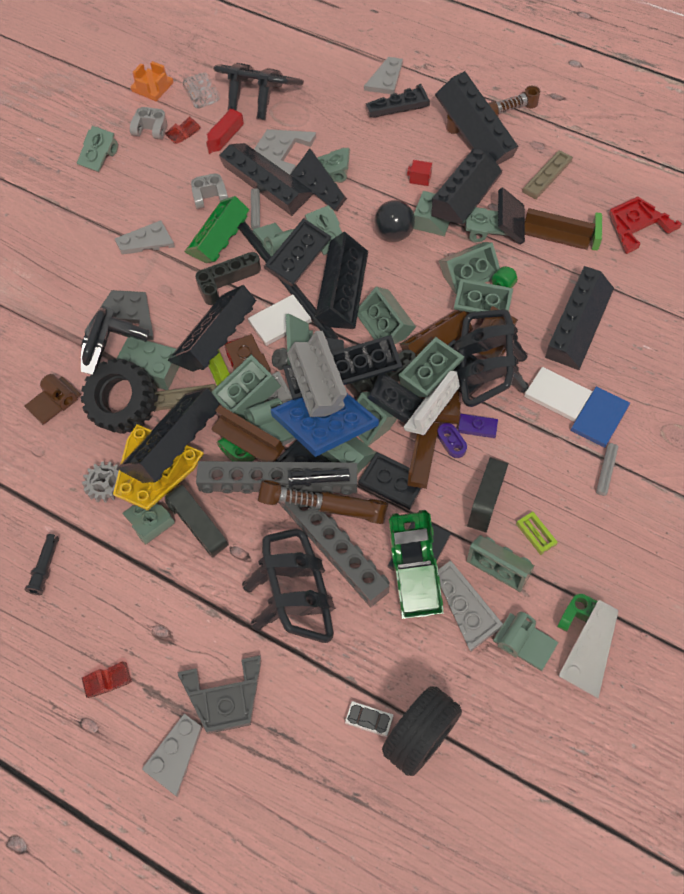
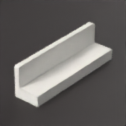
[404,371,460,435]

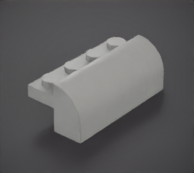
[287,331,347,417]

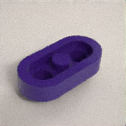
[437,423,467,458]

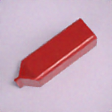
[206,108,244,154]

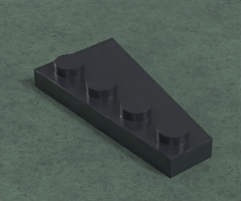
[366,84,430,117]
[290,148,347,211]

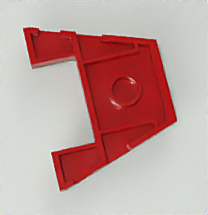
[609,196,682,254]

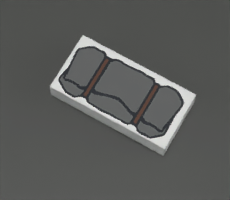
[345,701,393,738]

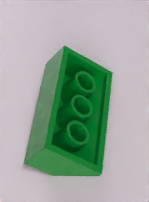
[184,196,250,263]

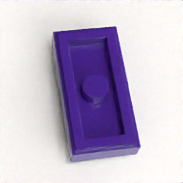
[458,414,498,438]

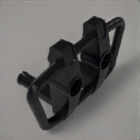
[213,63,304,119]
[81,305,150,374]
[454,309,529,407]
[242,528,336,643]

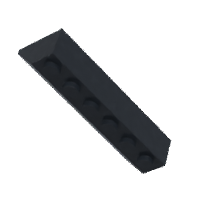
[435,71,519,165]
[219,143,314,216]
[431,148,502,225]
[315,231,368,329]
[545,266,614,370]
[168,285,256,372]
[283,335,403,400]
[118,388,221,483]

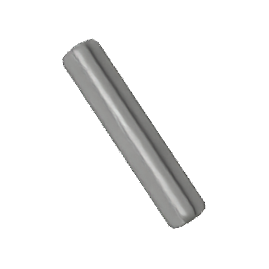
[251,188,260,229]
[596,443,618,496]

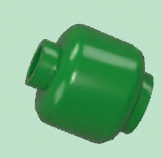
[491,266,518,288]

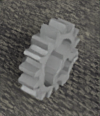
[82,461,119,503]

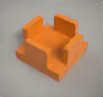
[130,61,174,102]

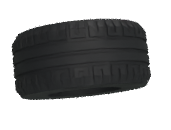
[382,686,462,776]

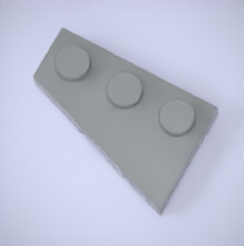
[364,57,403,94]
[115,220,175,255]

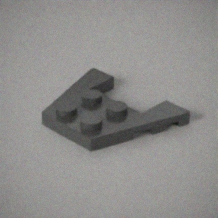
[84,290,154,340]
[178,655,261,734]

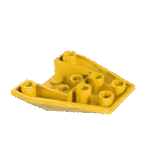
[113,424,204,511]

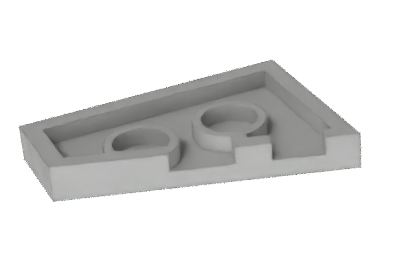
[142,714,202,797]

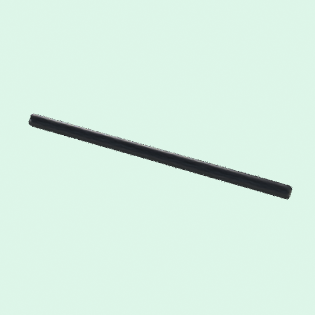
[237,221,338,339]

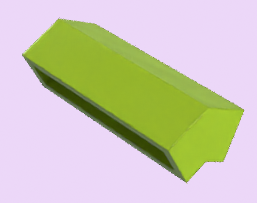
[209,349,230,386]

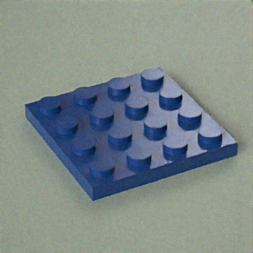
[271,393,379,457]

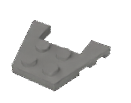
[254,129,316,175]

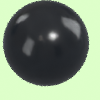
[374,200,415,242]

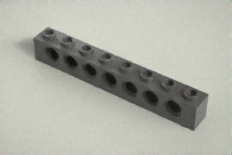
[196,461,357,495]
[275,477,390,608]

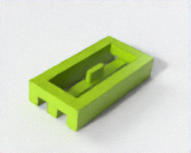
[516,511,558,555]

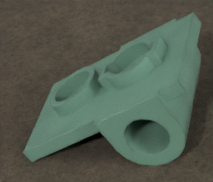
[76,125,118,172]
[317,147,350,183]
[305,205,342,256]
[465,207,508,242]
[253,223,294,256]
[244,398,295,443]
[122,503,175,545]
[493,612,559,671]

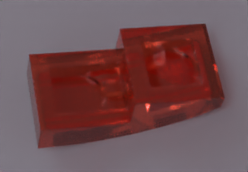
[165,116,201,144]
[82,661,132,698]

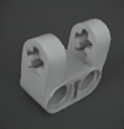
[130,107,168,139]
[191,173,228,209]

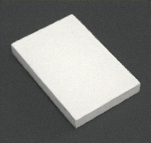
[248,295,312,346]
[524,367,592,422]

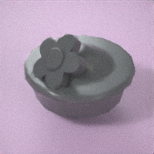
[272,348,288,370]

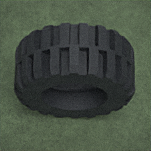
[81,358,158,434]

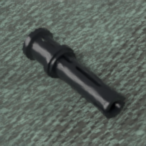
[288,468,350,488]
[25,534,59,596]

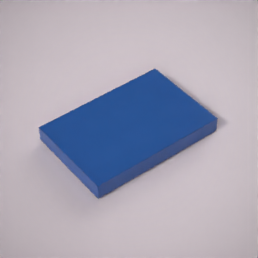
[571,386,630,448]

